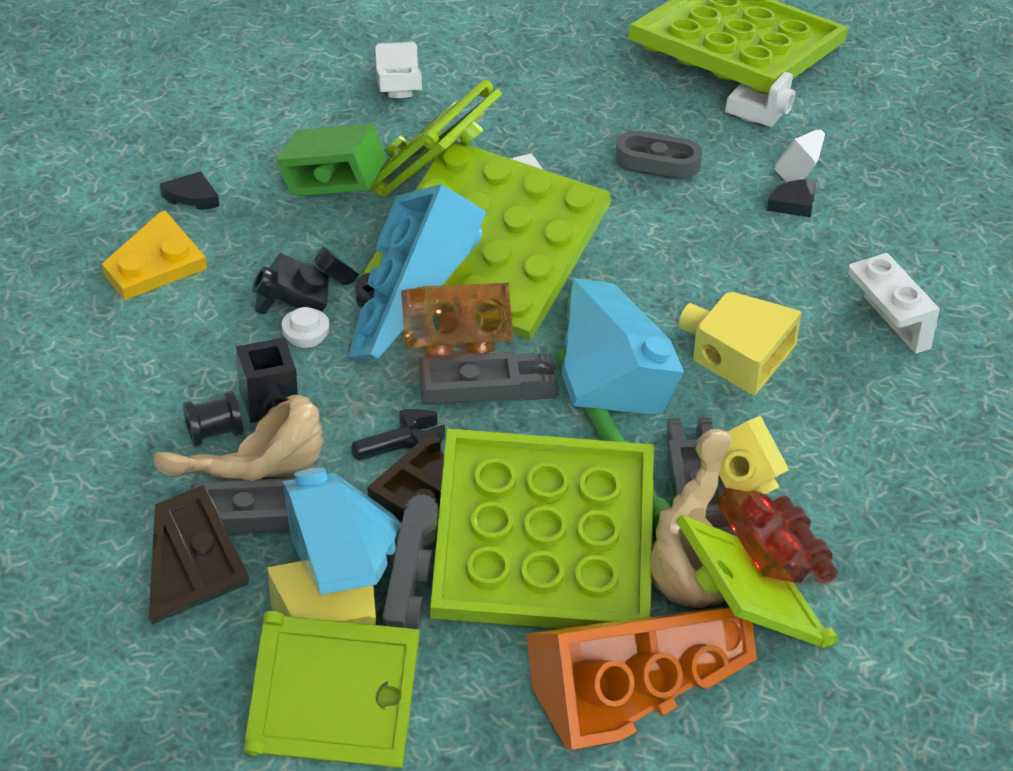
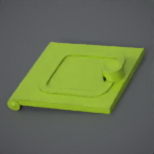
[370,79,493,189]
[372,88,503,197]
[676,515,839,648]
[243,610,420,769]

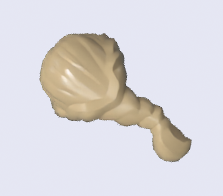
[153,395,323,481]
[650,429,732,609]

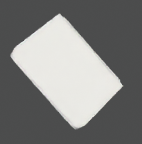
[774,129,825,182]

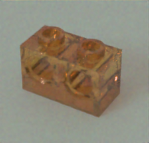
[401,283,513,357]

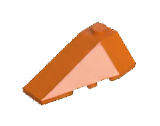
[526,606,757,750]

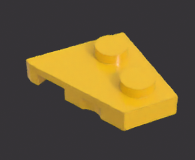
[102,211,207,300]

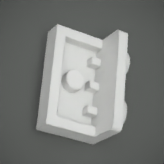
[848,253,940,354]

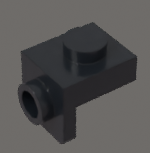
[252,253,329,314]

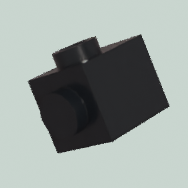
[236,337,298,423]

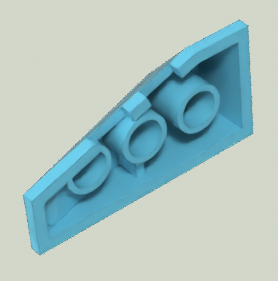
[348,184,487,361]
[561,278,684,415]
[282,468,401,595]

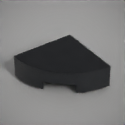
[160,171,219,210]
[767,179,817,218]
[315,246,360,285]

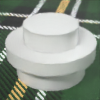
[282,307,330,348]

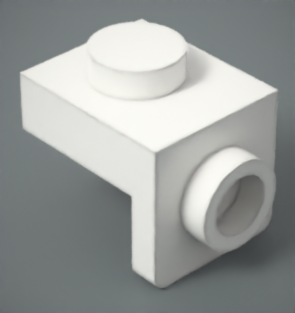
[375,41,422,98]
[725,72,795,127]

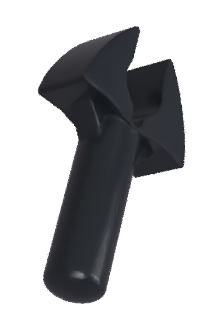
[351,409,445,461]

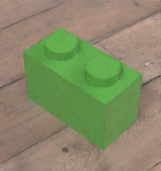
[276,123,387,196]

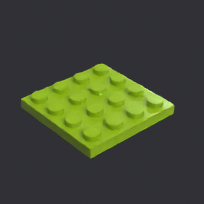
[628,0,849,94]
[364,141,611,340]
[430,428,654,629]

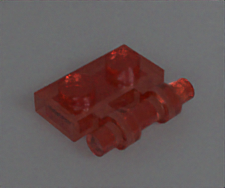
[716,488,838,584]

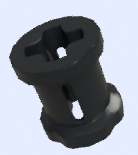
[183,391,244,447]

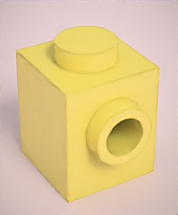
[719,415,789,501]

